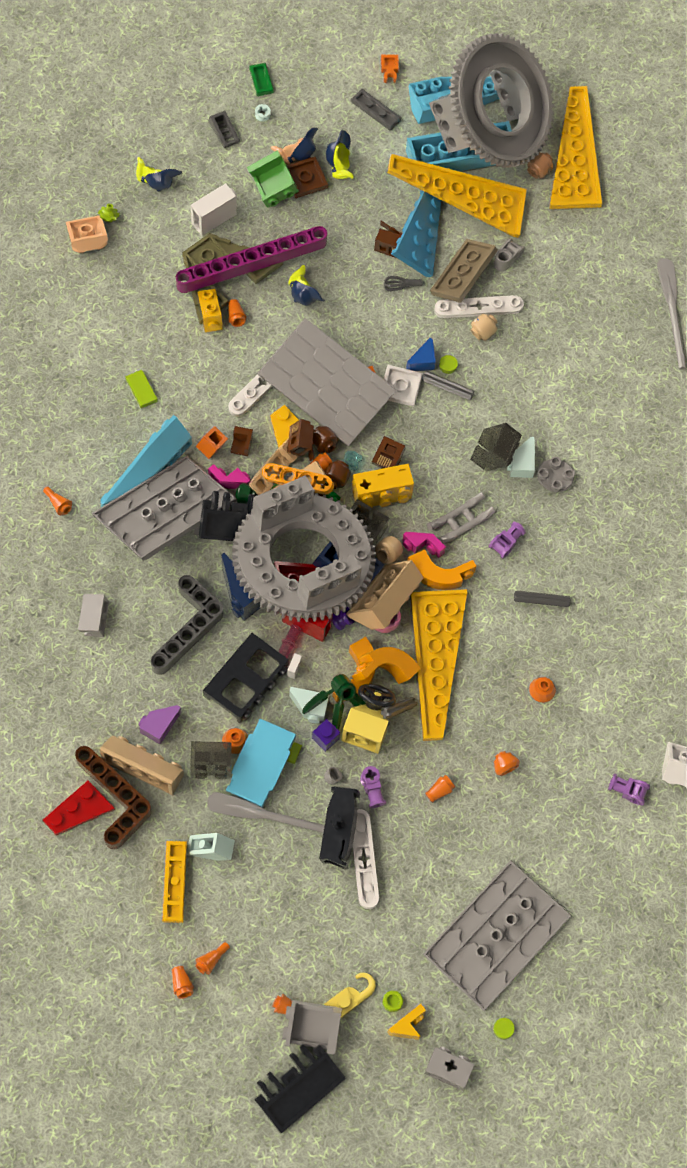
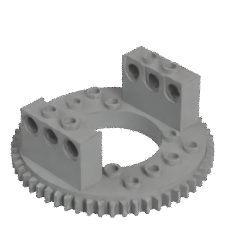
[429,33,554,168]
[232,475,376,622]

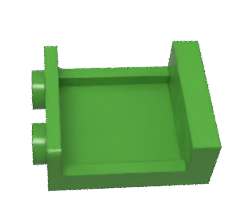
[247,150,299,208]

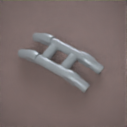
[427,492,496,544]

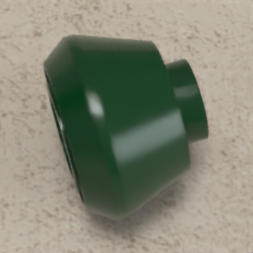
[236,483,258,504]

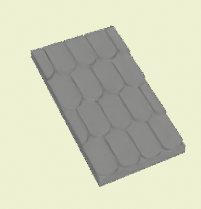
[257,318,396,446]
[91,456,237,561]
[423,860,572,1011]

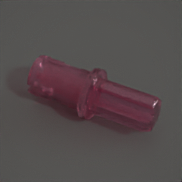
[278,624,302,659]

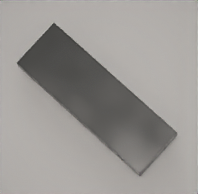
[351,89,402,131]

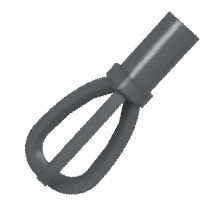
[384,276,422,292]

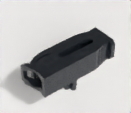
[319,786,360,869]

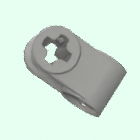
[494,237,525,271]

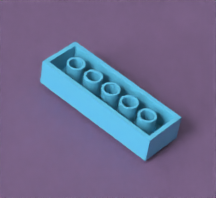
[406,121,512,172]

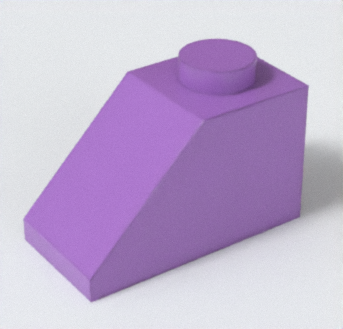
[139,705,181,745]

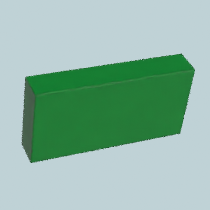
[249,63,274,96]

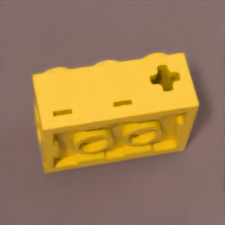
[352,463,414,511]

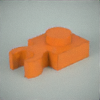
[381,55,399,83]

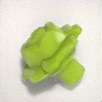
[98,203,120,222]

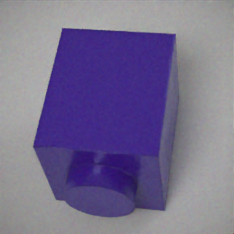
[312,719,341,752]

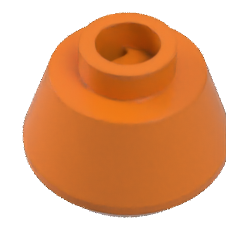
[529,677,556,703]
[222,728,248,754]
[494,751,520,776]

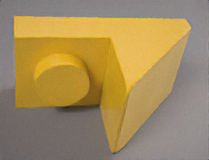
[387,1004,426,1040]

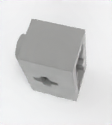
[424,1047,474,1091]

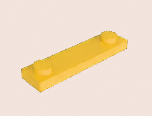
[162,841,187,923]

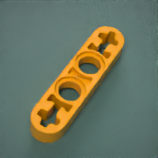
[262,463,334,494]

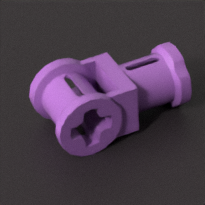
[488,521,526,559]
[360,766,387,809]
[608,773,650,806]

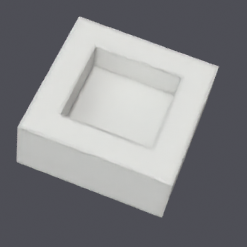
[287,653,302,679]

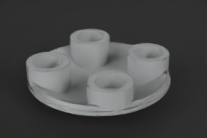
[537,457,575,492]

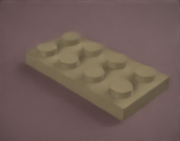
[430,239,498,303]

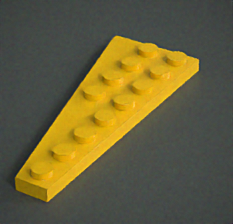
[549,86,602,209]
[387,154,527,238]
[410,589,467,741]

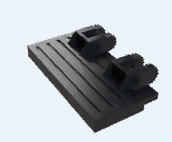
[198,491,273,545]
[254,1044,346,1134]

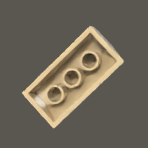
[346,560,424,630]
[100,735,184,795]

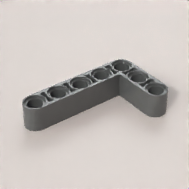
[151,575,223,675]

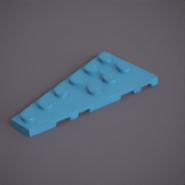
[391,190,441,277]

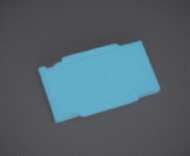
[226,719,296,808]

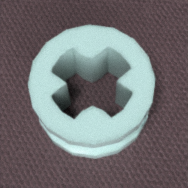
[255,104,271,121]

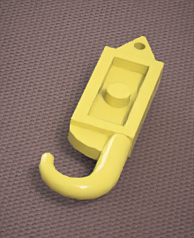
[324,973,376,1018]

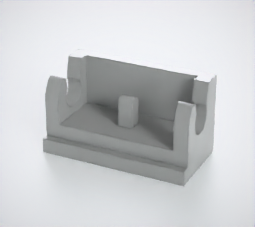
[78,594,109,637]

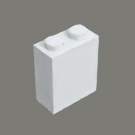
[191,183,237,236]

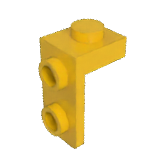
[198,289,223,333]

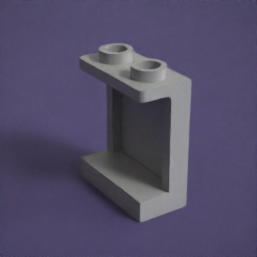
[282,1000,342,1055]

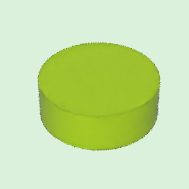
[439,355,458,374]
[382,991,403,1012]
[493,1018,515,1040]

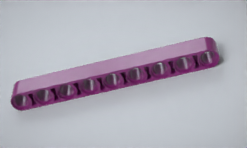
[175,226,327,293]

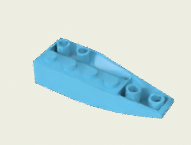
[408,76,499,124]
[100,415,192,507]

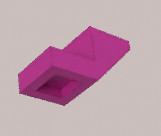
[208,464,251,489]
[402,532,446,558]

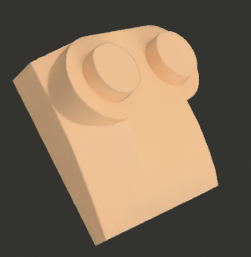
[66,215,108,253]

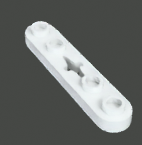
[434,295,524,318]
[229,374,273,417]
[352,809,379,909]

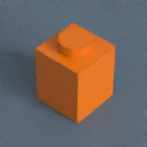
[196,426,228,459]

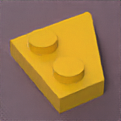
[270,405,299,448]

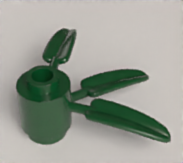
[302,674,366,730]

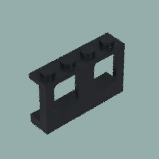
[203,633,289,723]

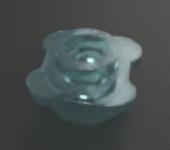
[341,450,362,471]

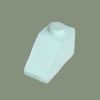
[507,437,535,478]
[289,687,329,723]
[186,833,235,861]

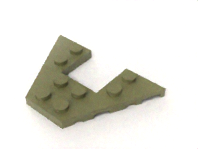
[182,233,283,325]

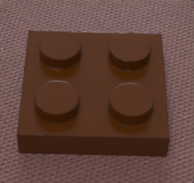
[287,157,328,199]

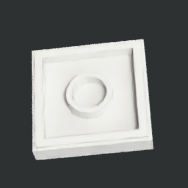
[383,365,423,407]

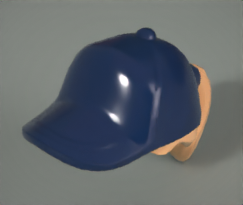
[271,127,318,165]

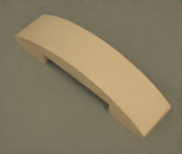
[249,438,298,495]

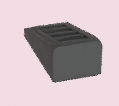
[208,111,240,148]

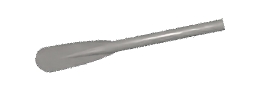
[657,258,686,370]
[207,792,324,833]

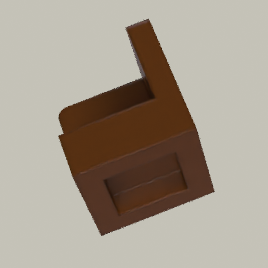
[230,426,253,457]

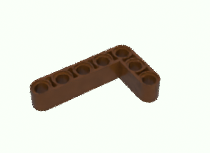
[75,746,151,850]

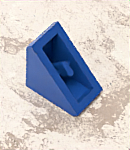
[406,338,436,371]

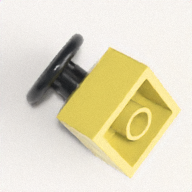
[341,684,396,754]

